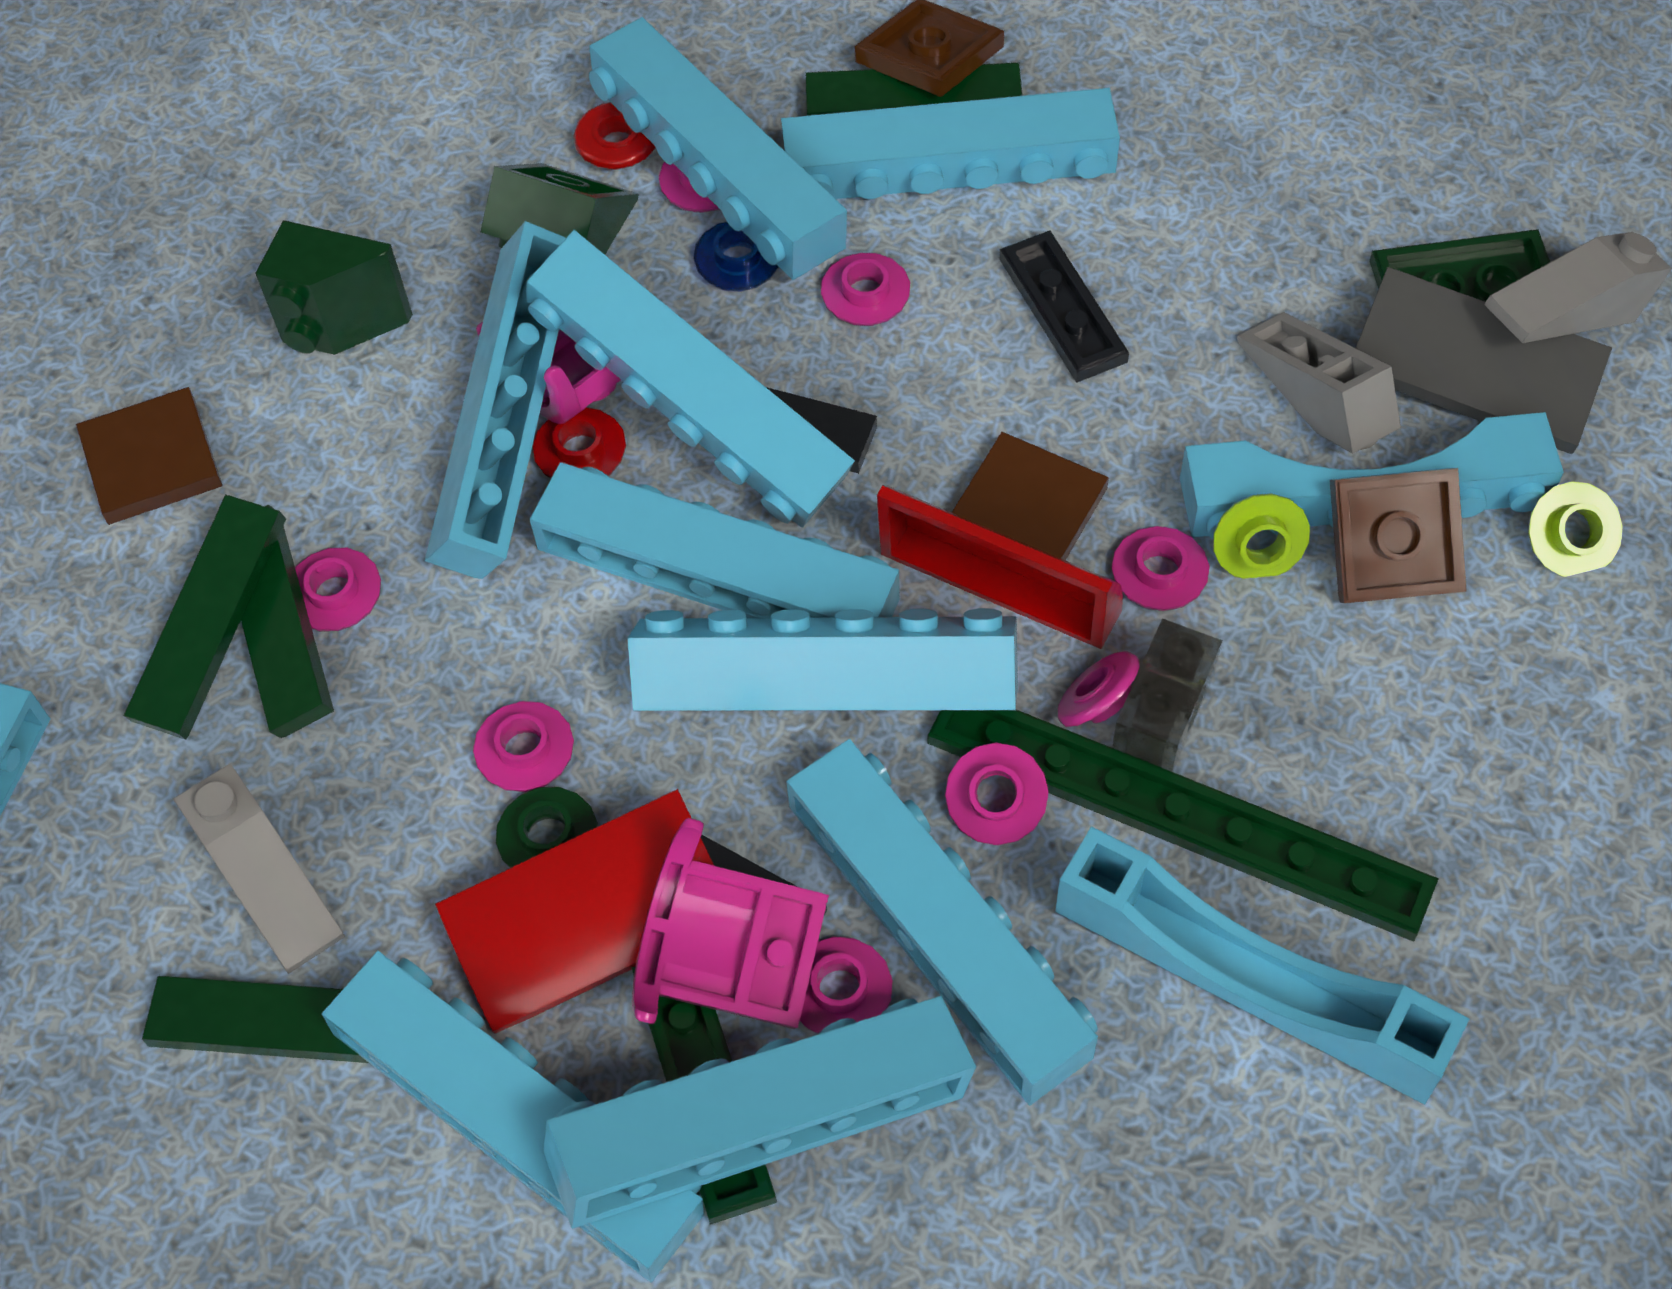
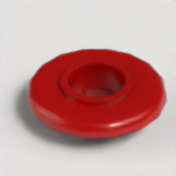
[573,102,656,169]
[533,408,626,478]

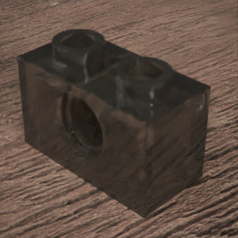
[1112,618,1223,772]

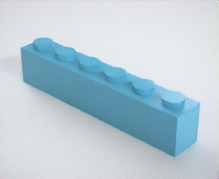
[589,17,847,280]
[781,88,1120,199]
[425,221,566,579]
[526,230,855,528]
[529,462,900,618]
[627,608,1018,711]
[786,739,1098,1106]
[322,951,704,1283]
[543,995,976,1229]

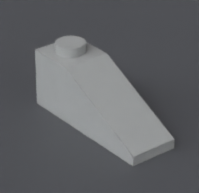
[1484,232,1672,343]
[1237,312,1401,454]
[173,763,345,974]

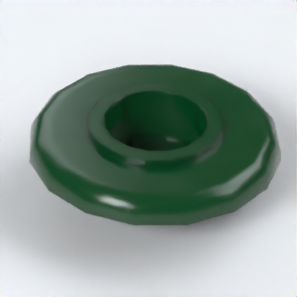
[496,787,598,868]

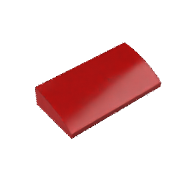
[877,485,1123,649]
[435,789,714,1034]

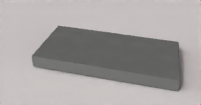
[1356,267,1612,454]

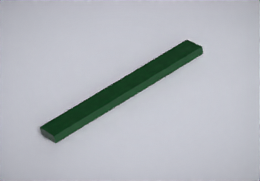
[927,710,1439,942]

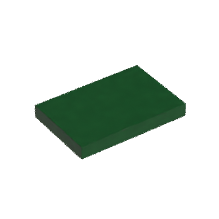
[1369,229,1550,302]

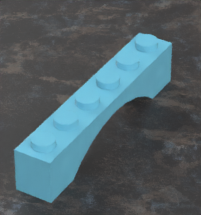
[1180,412,1564,539]
[1055,826,1470,1105]

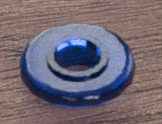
[693,222,779,292]

